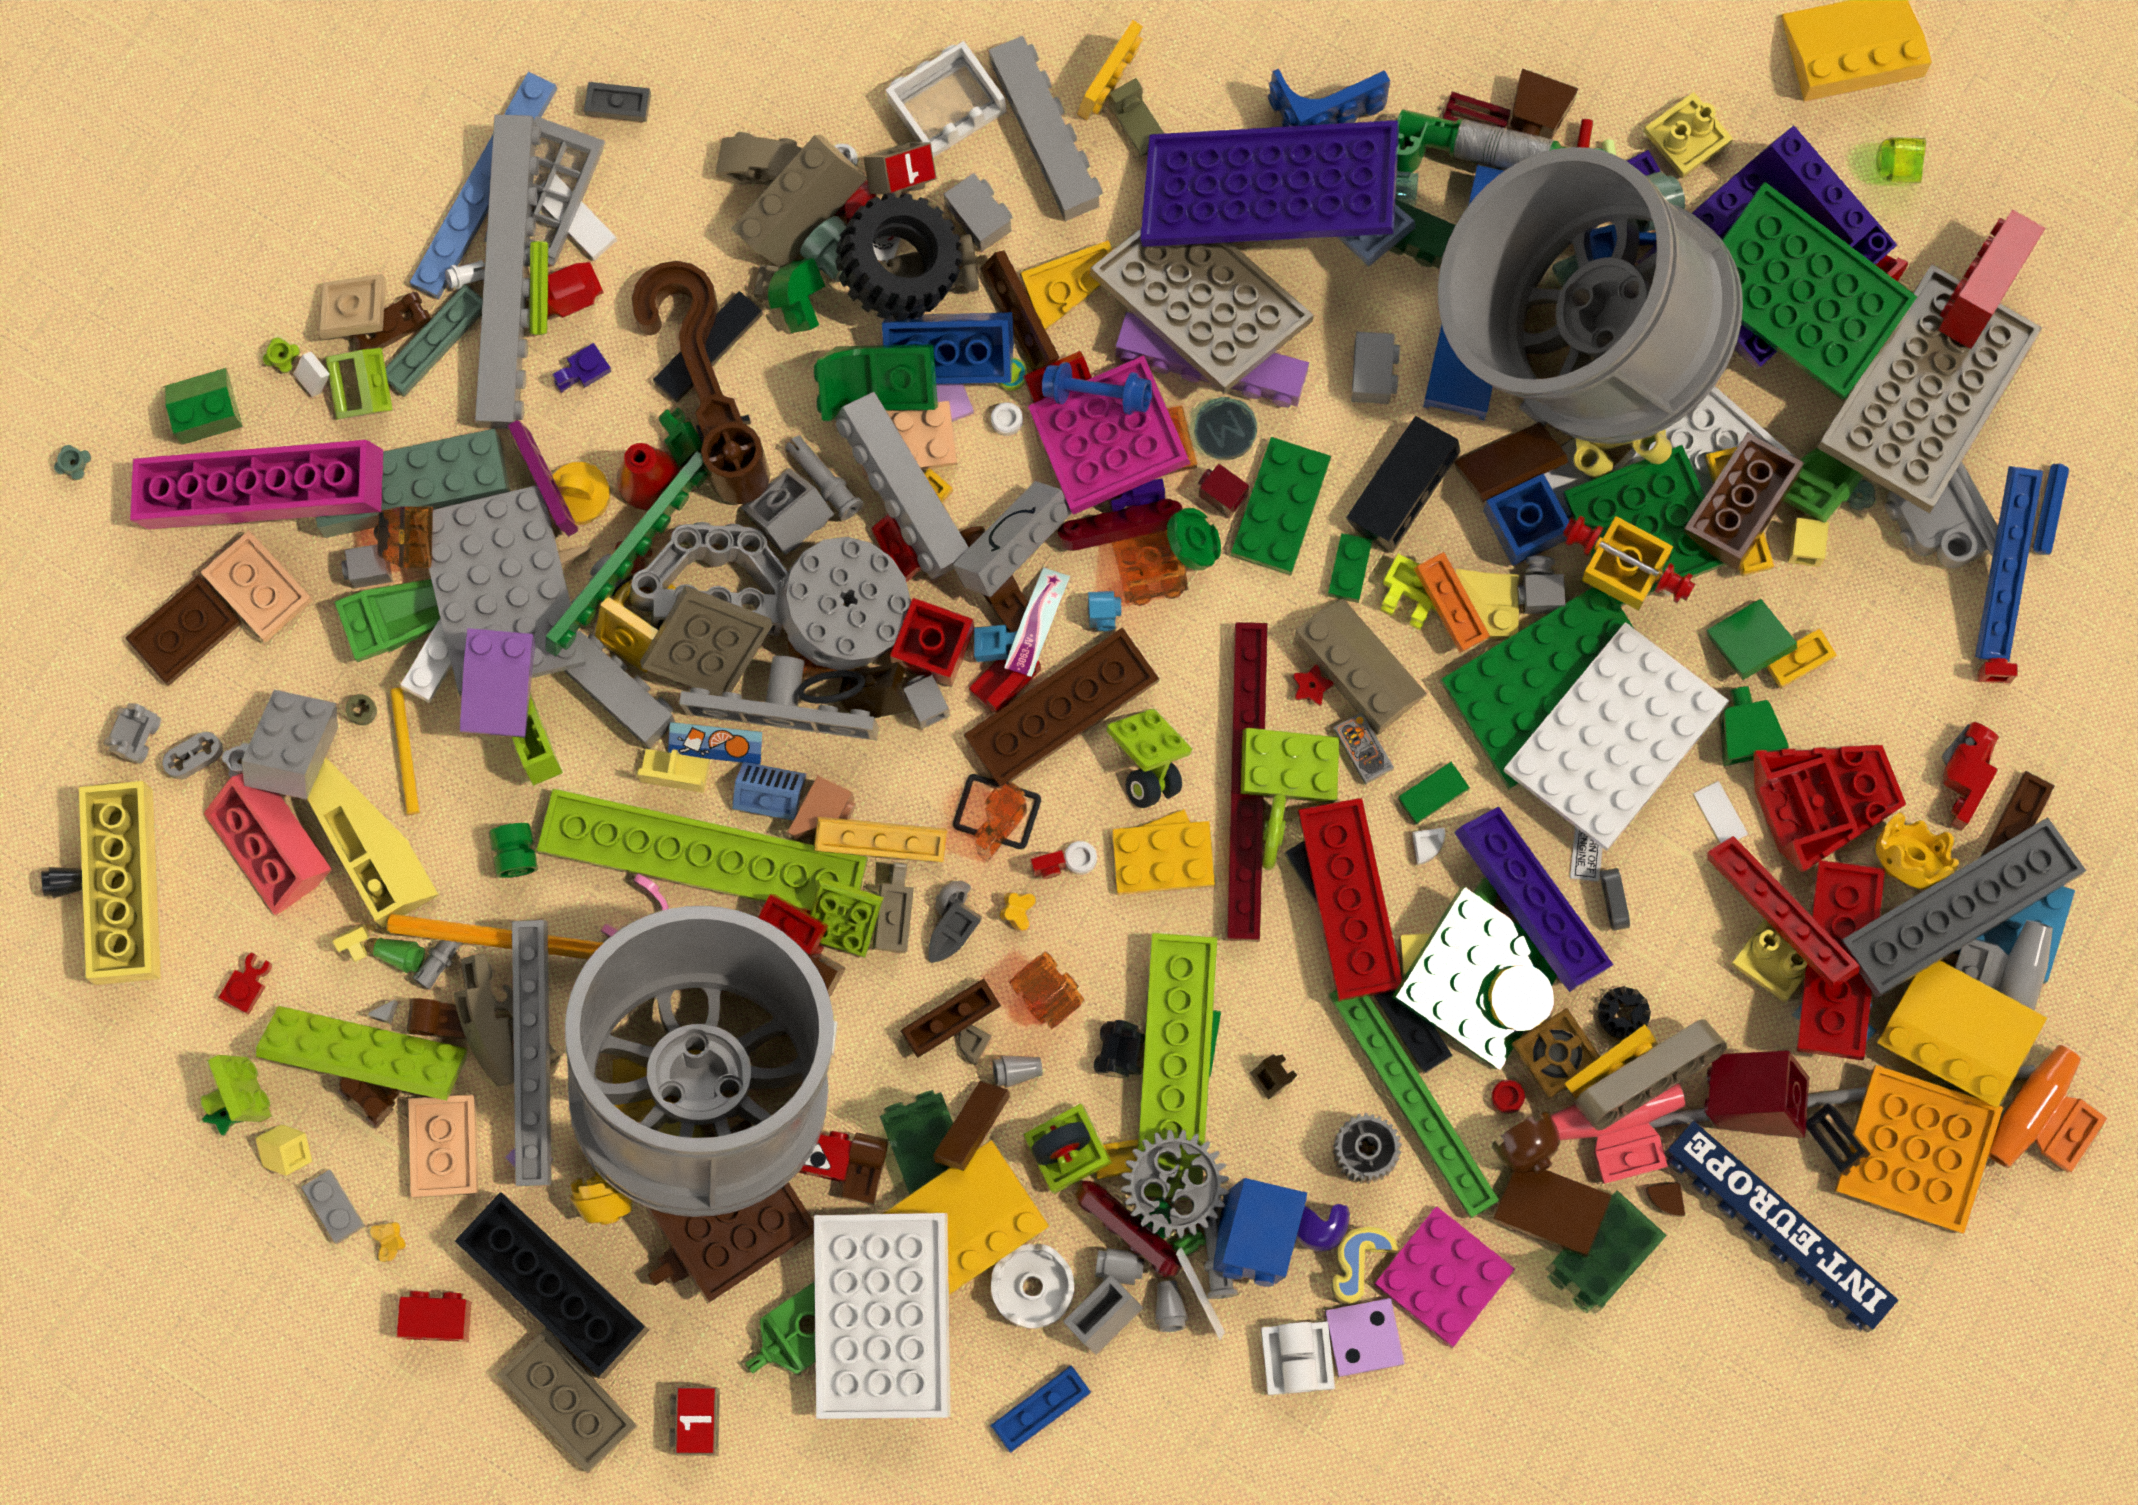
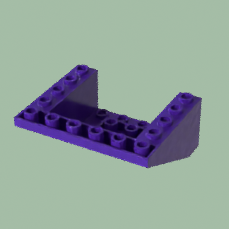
[1636,125,1897,369]

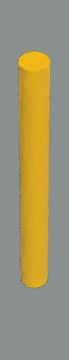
[390,688,420,815]

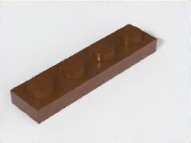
[980,250,1060,371]

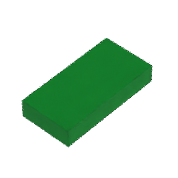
[1398,761,1470,825]

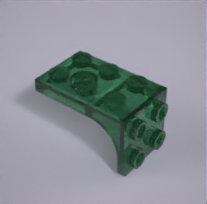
[880,1090,953,1194]
[1545,1190,1667,1315]

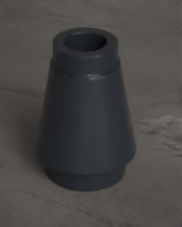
[41,867,83,899]

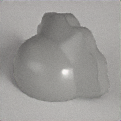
[935,880,971,916]

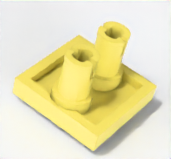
[1643,92,1733,179]
[1731,919,1808,1003]

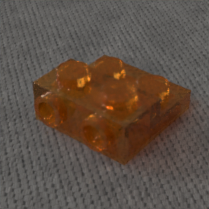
[1111,530,1188,606]
[975,782,1027,863]

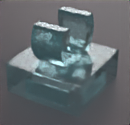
[1395,171,1419,207]

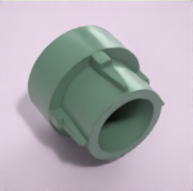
[800,216,847,282]

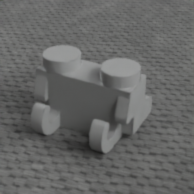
[103,703,161,764]

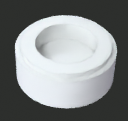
[991,402,1023,436]
[1064,841,1097,875]

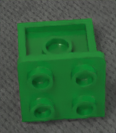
[814,345,938,421]

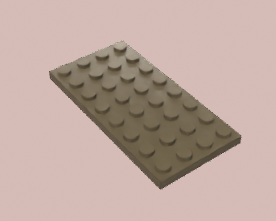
[1817,264,2042,514]

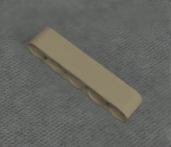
[1575,1019,1727,1131]

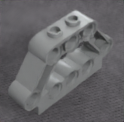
[629,522,788,636]

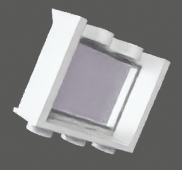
[886,41,1007,158]

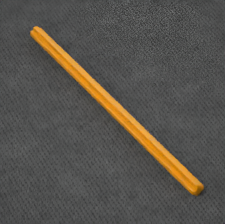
[387,914,604,960]

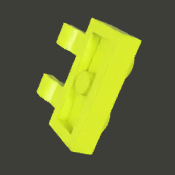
[1380,554,1436,630]

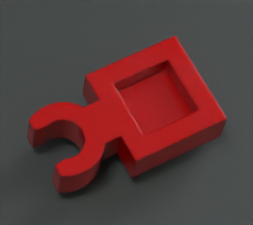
[218,952,272,1015]

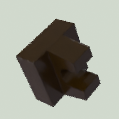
[1250,1054,1297,1100]

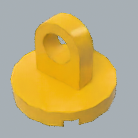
[552,462,611,525]

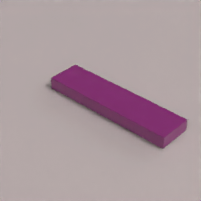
[508,420,578,537]

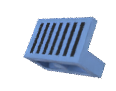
[732,762,806,820]

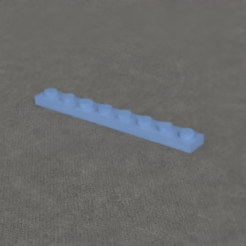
[410,72,557,299]

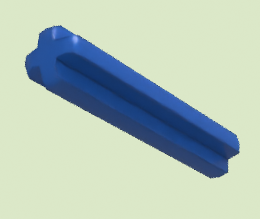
[2033,463,2069,555]

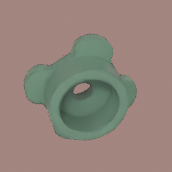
[54,445,91,480]

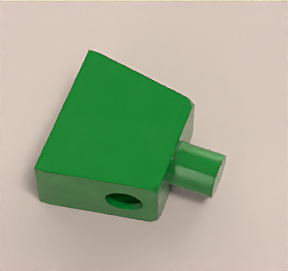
[1720,686,1789,766]

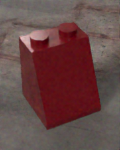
[1704,1050,1810,1138]

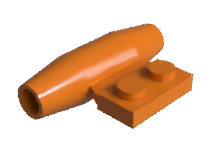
[1988,1045,2107,1173]

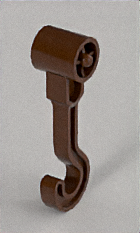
[631,261,770,504]

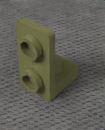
[1109,78,1165,156]

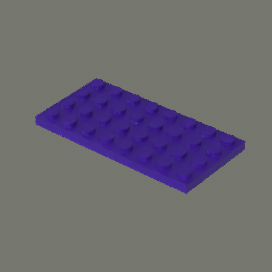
[1140,120,1399,247]

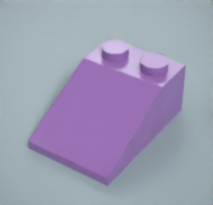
[460,628,536,738]

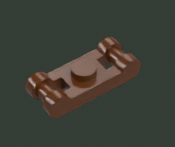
[348,292,432,351]

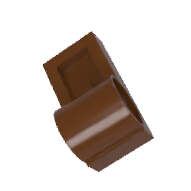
[982,575,1029,633]
[407,998,467,1040]
[841,1132,889,1205]

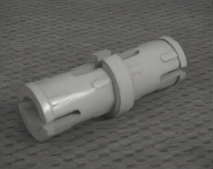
[413,940,463,990]

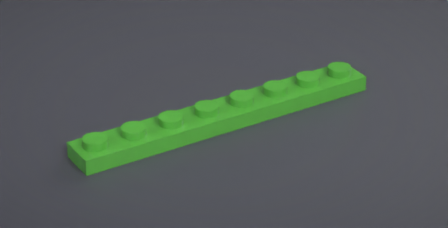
[1329,990,1499,1219]

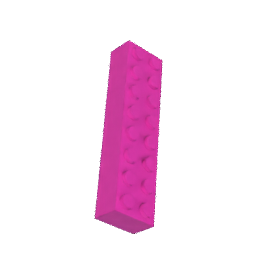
[130,440,383,529]

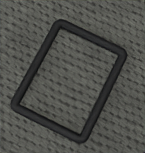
[953,774,1041,850]

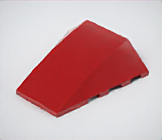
[1754,745,1906,873]

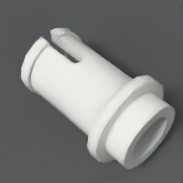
[445,260,485,290]

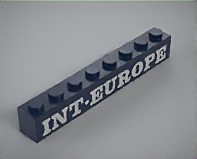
[1664,1121,1898,1332]

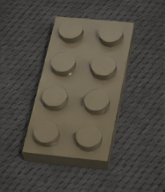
[497,1328,637,1473]

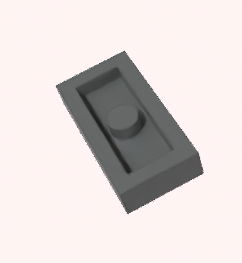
[584,82,651,122]

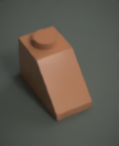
[788,775,856,841]

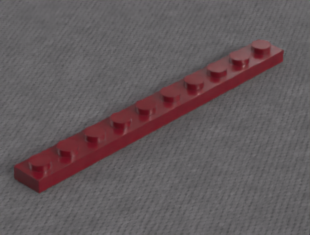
[1227,622,1268,942]

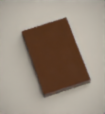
[1454,422,1568,502]
[125,575,242,686]
[1493,1170,1612,1258]

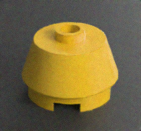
[570,1172,633,1225]

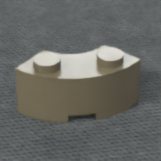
[716,132,802,186]

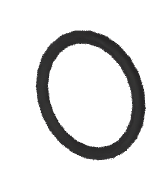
[797,670,865,704]

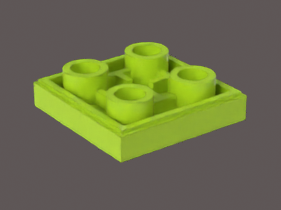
[810,877,884,958]

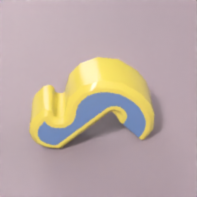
[1332,1227,1398,1304]

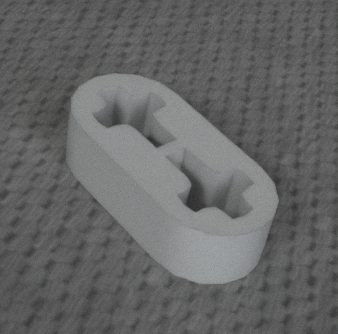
[163,732,223,780]

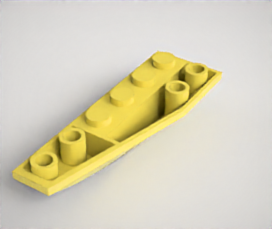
[307,757,439,928]

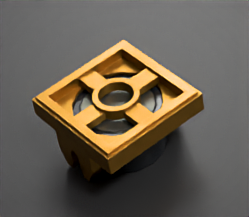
[1511,1008,1600,1100]

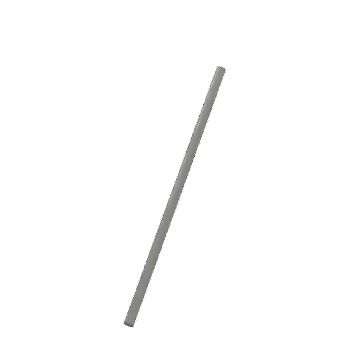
[1649,1065,2035,1128]

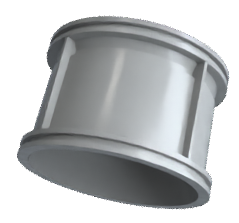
[1438,147,1743,444]
[565,906,834,1217]

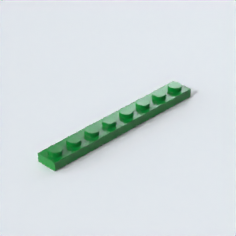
[545,451,708,657]

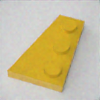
[1020,240,1112,330]
[1564,1024,1659,1100]

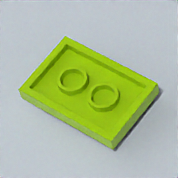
[1241,728,1339,803]

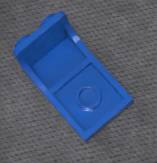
[1268,69,1390,127]

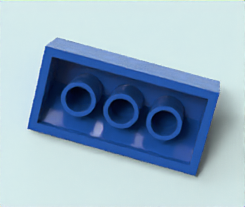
[882,312,1014,384]

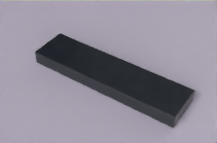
[653,291,763,403]

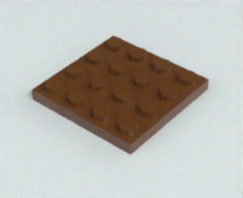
[645,1120,814,1304]

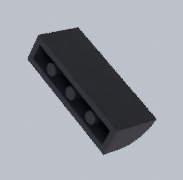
[1346,416,1461,553]

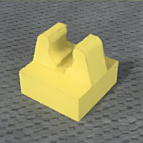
[333,924,370,962]

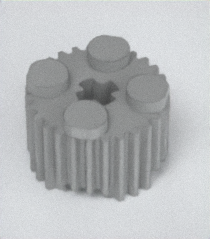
[1333,1113,1402,1184]

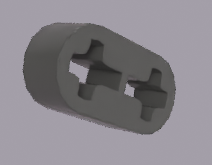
[1600,868,1630,931]

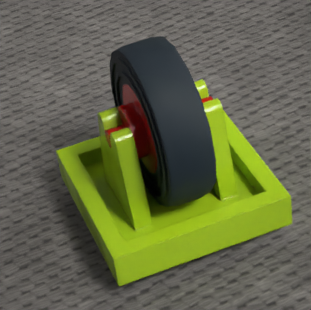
[1023,1103,1112,1194]

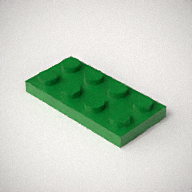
[1231,437,1331,575]

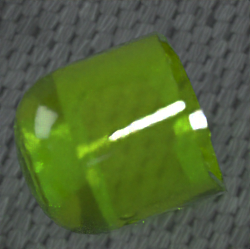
[1876,137,1926,183]

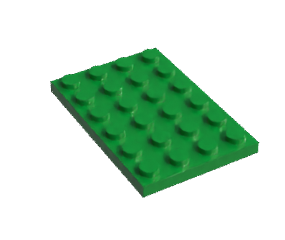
[1722,182,1917,400]
[1440,587,1634,790]

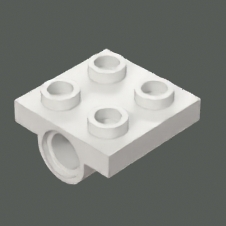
[1261,1321,1335,1396]

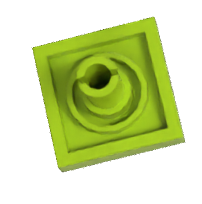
[200,1055,272,1122]

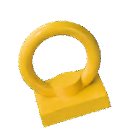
[595,580,676,673]

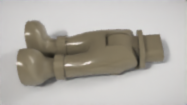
[882,234,979,292]

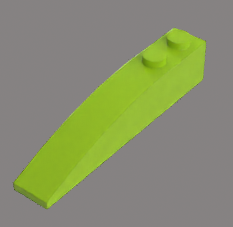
[511,692,563,786]

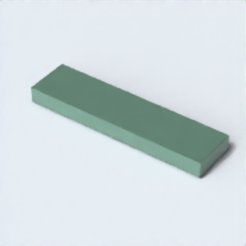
[385,284,483,397]

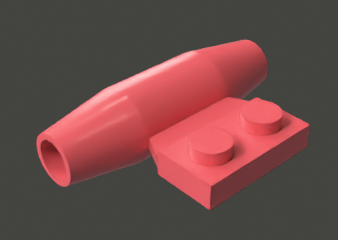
[1550,1083,1685,1184]

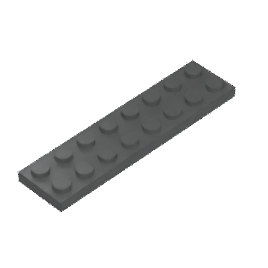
[1839,817,2087,998]

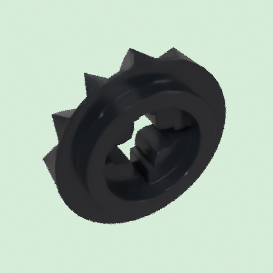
[1598,986,1651,1039]

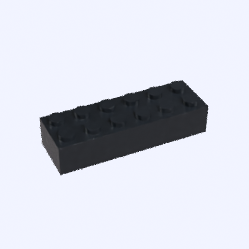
[455,1192,650,1379]

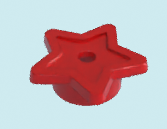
[1293,665,1334,706]

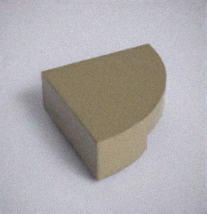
[959,1025,992,1066]

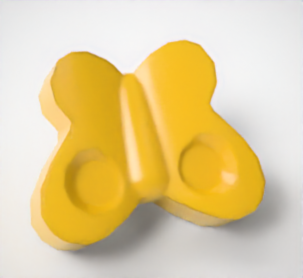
[999,892,1036,931]
[370,1222,406,1262]

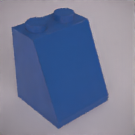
[1213,1178,1307,1287]

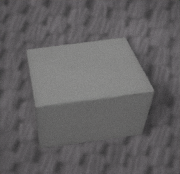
[368,999,398,1024]

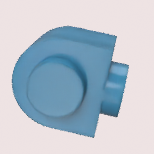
[1088,591,1121,632]

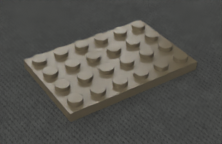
[1090,228,1314,394]

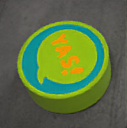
[998,358,1027,391]

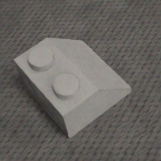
[741,468,834,555]

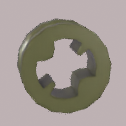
[346,694,377,726]

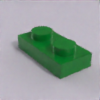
[1328,533,1372,603]

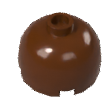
[1491,1112,1560,1174]

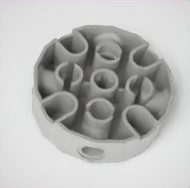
[776,537,911,670]

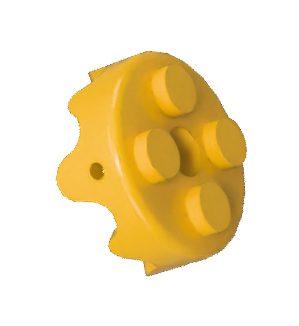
[1875,812,1959,890]

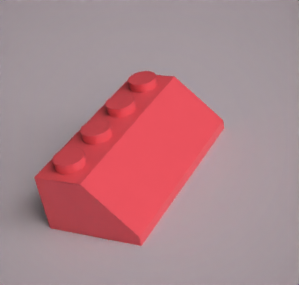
[204,773,332,915]

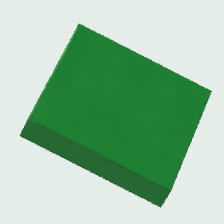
[1707,599,1797,680]

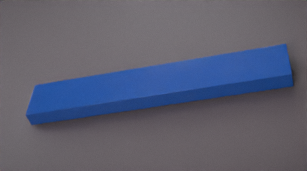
[1975,466,2043,662]

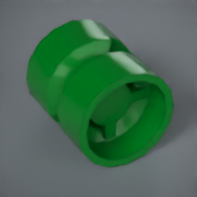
[489,823,538,878]

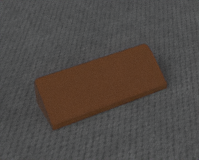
[900,978,1001,1058]

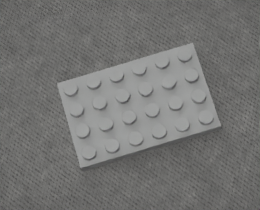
[416,485,586,696]

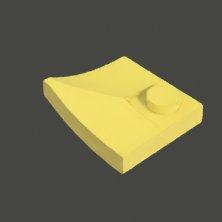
[1455,569,1519,640]

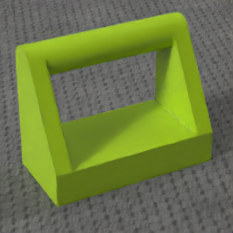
[325,348,393,420]

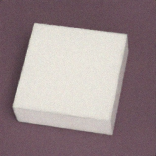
[294,352,330,397]

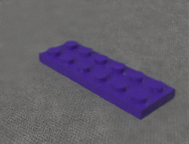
[1454,807,1614,992]

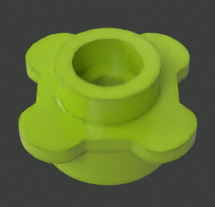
[263,337,300,373]

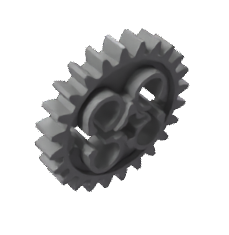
[1121,1130,1229,1239]

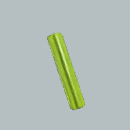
[529,241,548,335]

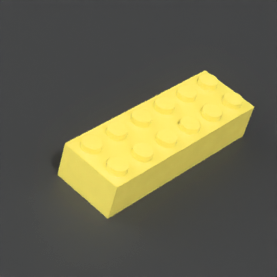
[79,781,161,985]

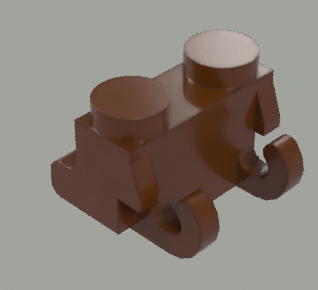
[338,1077,402,1128]

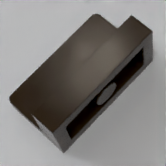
[838,662,911,718]

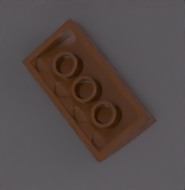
[1684,432,1804,571]

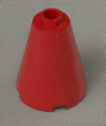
[617,443,679,511]

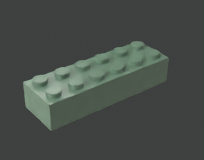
[316,428,510,538]

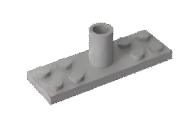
[679,656,879,741]

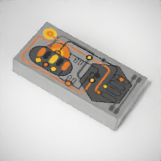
[1333,713,1394,785]

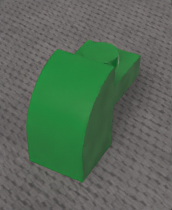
[768,258,825,333]

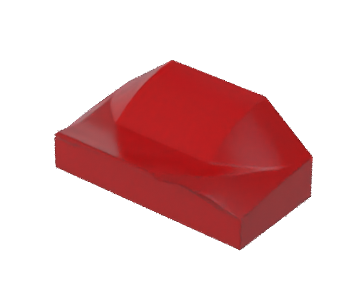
[547,262,604,318]

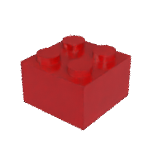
[890,598,975,687]

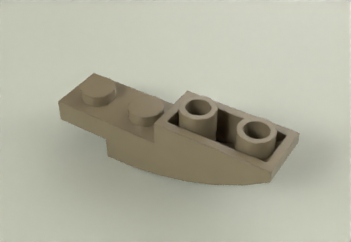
[454,954,514,1086]

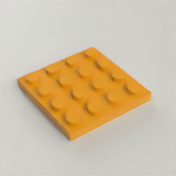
[1834,1065,2003,1234]

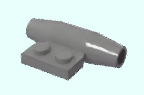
[1956,920,2053,1010]

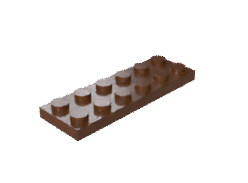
[964,627,1159,789]

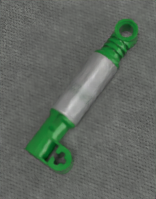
[1397,109,1607,174]

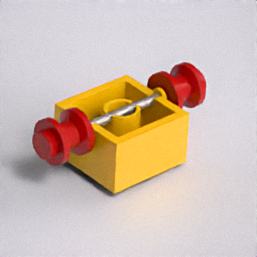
[1562,515,1696,611]

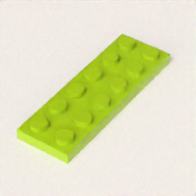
[256,1005,467,1101]

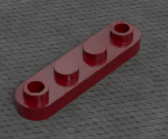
[1058,499,1183,551]
[1075,1180,1182,1276]

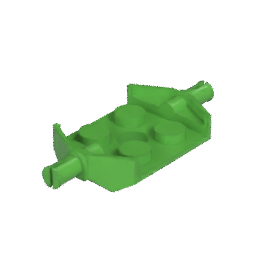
[745,1281,816,1375]

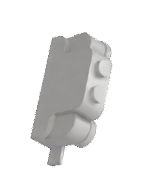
[1885,461,1998,568]

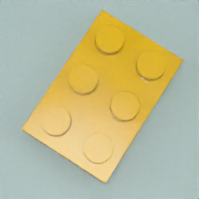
[1077,20,1143,120]
[1112,821,1215,895]

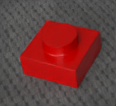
[1978,658,2018,684]
[1031,850,1066,879]

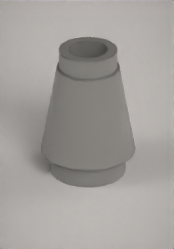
[993,1055,1043,1088]
[1155,1281,1188,1332]

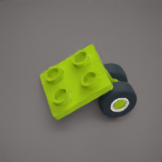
[1106,709,1193,808]

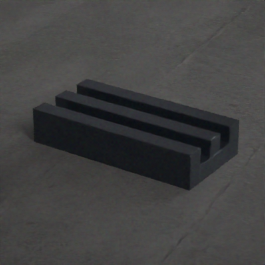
[1806,1103,1871,1176]

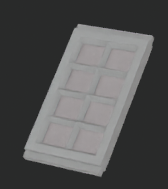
[484,116,605,267]

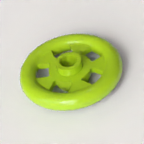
[1262,793,1286,870]

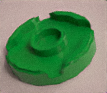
[1167,508,1221,570]

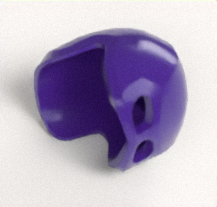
[1296,1204,1350,1252]

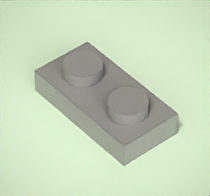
[301,1169,365,1244]

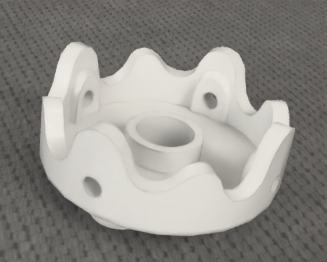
[991,1244,1074,1329]

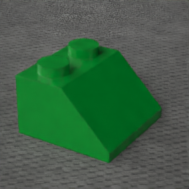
[165,368,243,445]

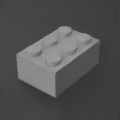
[242,689,338,799]

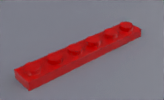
[1707,836,1860,989]

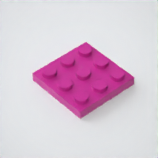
[1374,1206,1515,1348]

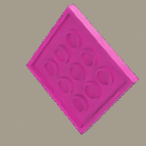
[1028,355,1191,515]

